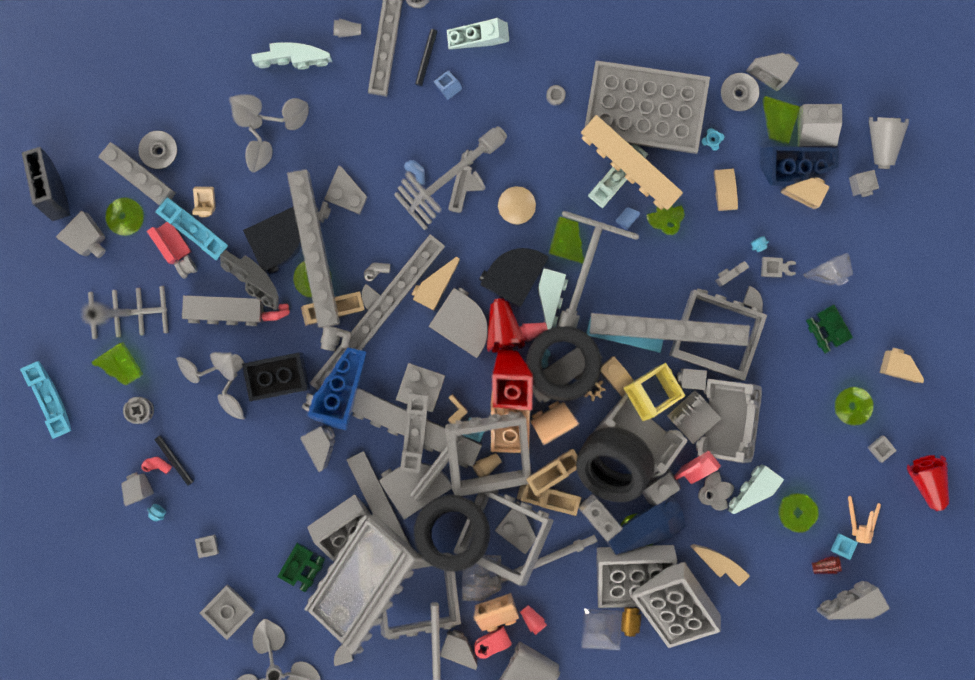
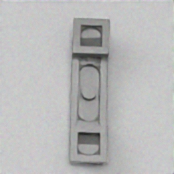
[400,393,429,473]

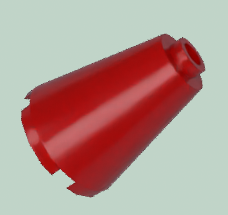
[487,298,525,353]
[907,455,949,511]

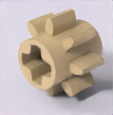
[584,381,606,401]

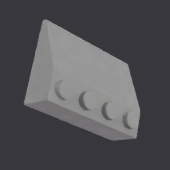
[596,545,677,608]
[631,562,721,648]

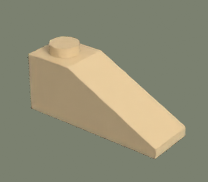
[412,257,460,310]

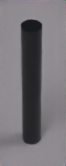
[415,29,438,86]
[154,435,194,486]

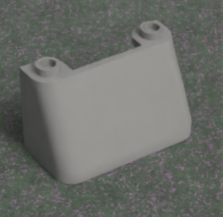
[696,379,762,463]
[593,393,688,482]
[500,641,561,680]

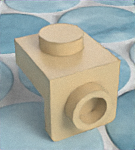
[193,187,216,217]

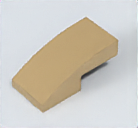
[714,169,738,211]

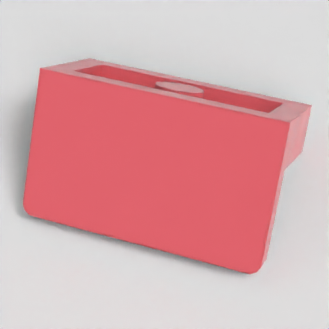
[147,222,191,264]
[674,451,721,484]

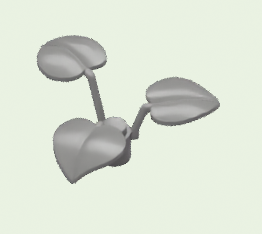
[230,94,308,172]
[176,352,245,419]
[237,619,321,680]

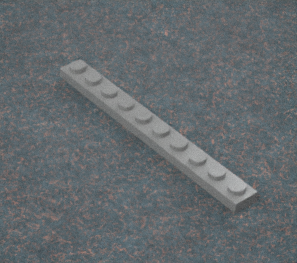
[310,234,445,390]

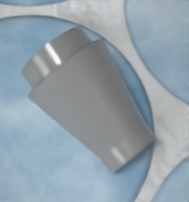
[334,18,361,38]

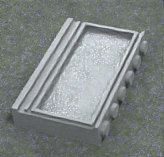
[304,515,423,655]

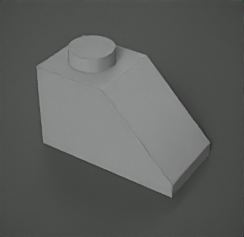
[122,472,154,506]
[440,630,477,670]

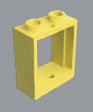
[624,363,685,421]

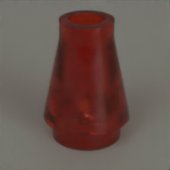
[812,555,842,574]

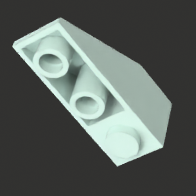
[447,18,509,49]
[538,269,568,329]
[728,464,784,514]

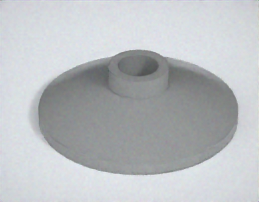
[721,73,759,111]
[139,131,177,169]

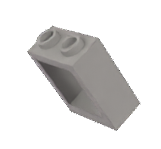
[579,493,622,542]

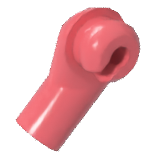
[262,304,290,321]
[141,457,172,474]

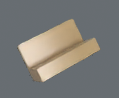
[448,394,468,424]

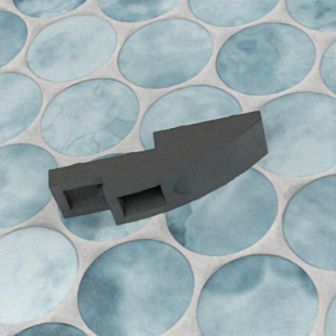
[220,250,279,310]

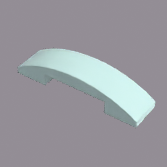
[588,144,648,208]

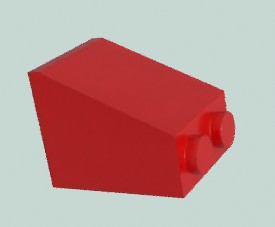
[492,350,532,410]

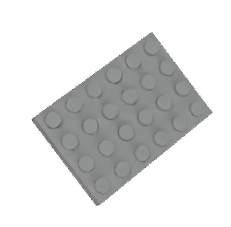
[583,61,710,154]

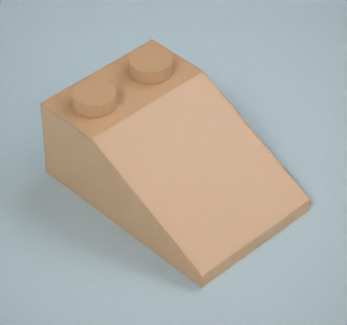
[491,391,530,453]
[530,401,578,444]
[474,593,519,632]

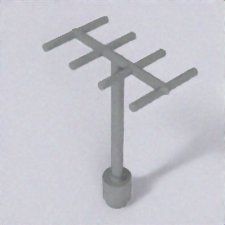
[394,126,507,230]
[557,211,639,328]
[83,286,168,339]

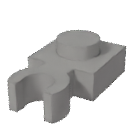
[761,257,796,278]
[715,261,749,287]

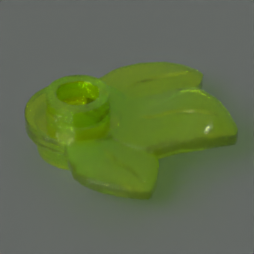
[646,205,685,235]

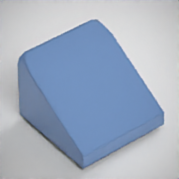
[433,70,462,100]
[616,207,640,230]

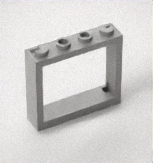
[669,288,767,381]
[445,411,531,496]
[453,490,554,586]
[373,552,461,640]

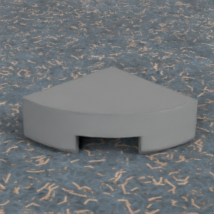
[362,284,381,310]
[743,286,763,310]
[334,644,354,666]

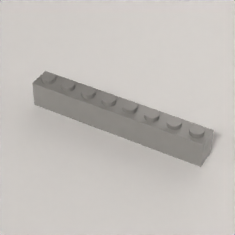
[287,169,340,328]
[590,313,750,346]
[352,388,482,468]

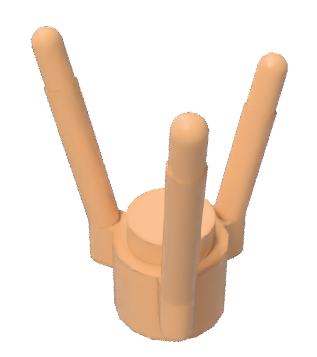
[848,496,881,543]

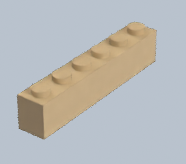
[581,115,683,210]

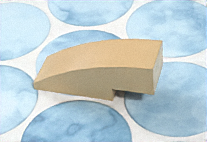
[301,291,365,326]
[526,449,577,496]
[517,484,581,516]
[691,544,750,586]

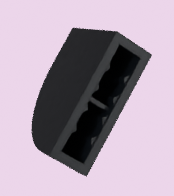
[22,147,71,221]
[243,206,302,274]
[479,248,549,308]

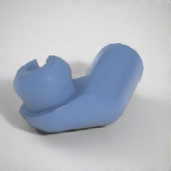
[404,160,426,186]

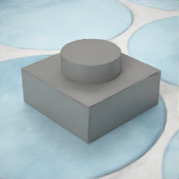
[867,435,897,463]
[195,534,219,558]

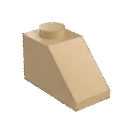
[780,177,830,209]
[880,348,924,383]
[600,356,634,397]

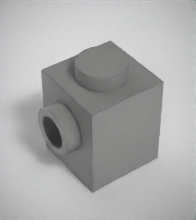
[849,170,879,197]

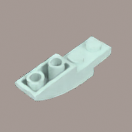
[251,43,332,70]

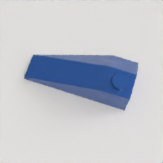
[307,347,367,431]

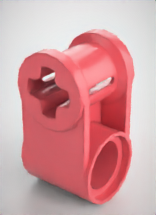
[474,626,512,659]

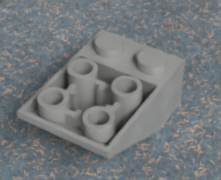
[816,581,890,620]

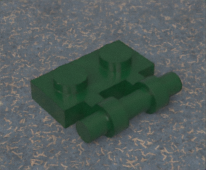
[806,305,853,354]
[277,542,325,592]

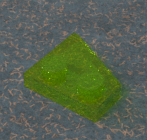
[762,96,800,144]
[548,217,585,264]
[91,342,143,385]

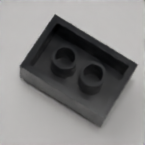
[242,352,310,402]

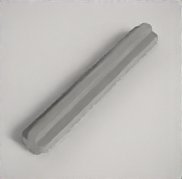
[410,436,463,501]

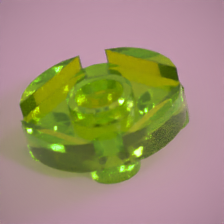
[778,493,819,532]

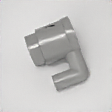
[321,326,351,351]

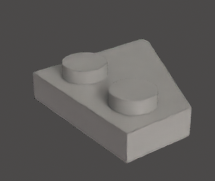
[324,166,368,215]
[495,501,536,554]

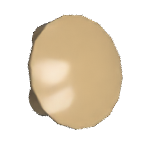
[498,186,536,225]

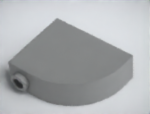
[429,287,488,358]
[379,462,452,519]

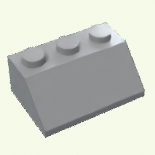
[307,495,376,561]

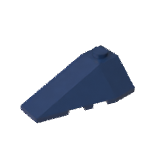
[760,146,839,186]
[605,495,685,555]

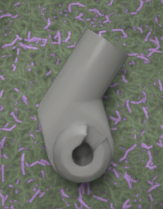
[364,263,390,281]

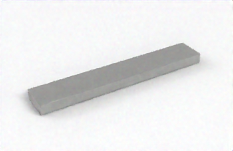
[368,0,403,97]
[347,451,411,558]

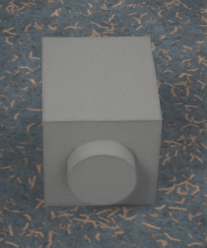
[676,369,707,390]

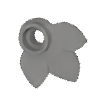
[698,472,734,511]

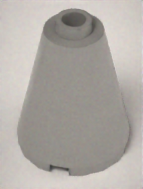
[869,117,909,169]

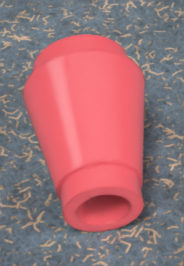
[519,322,548,342]
[520,605,547,635]

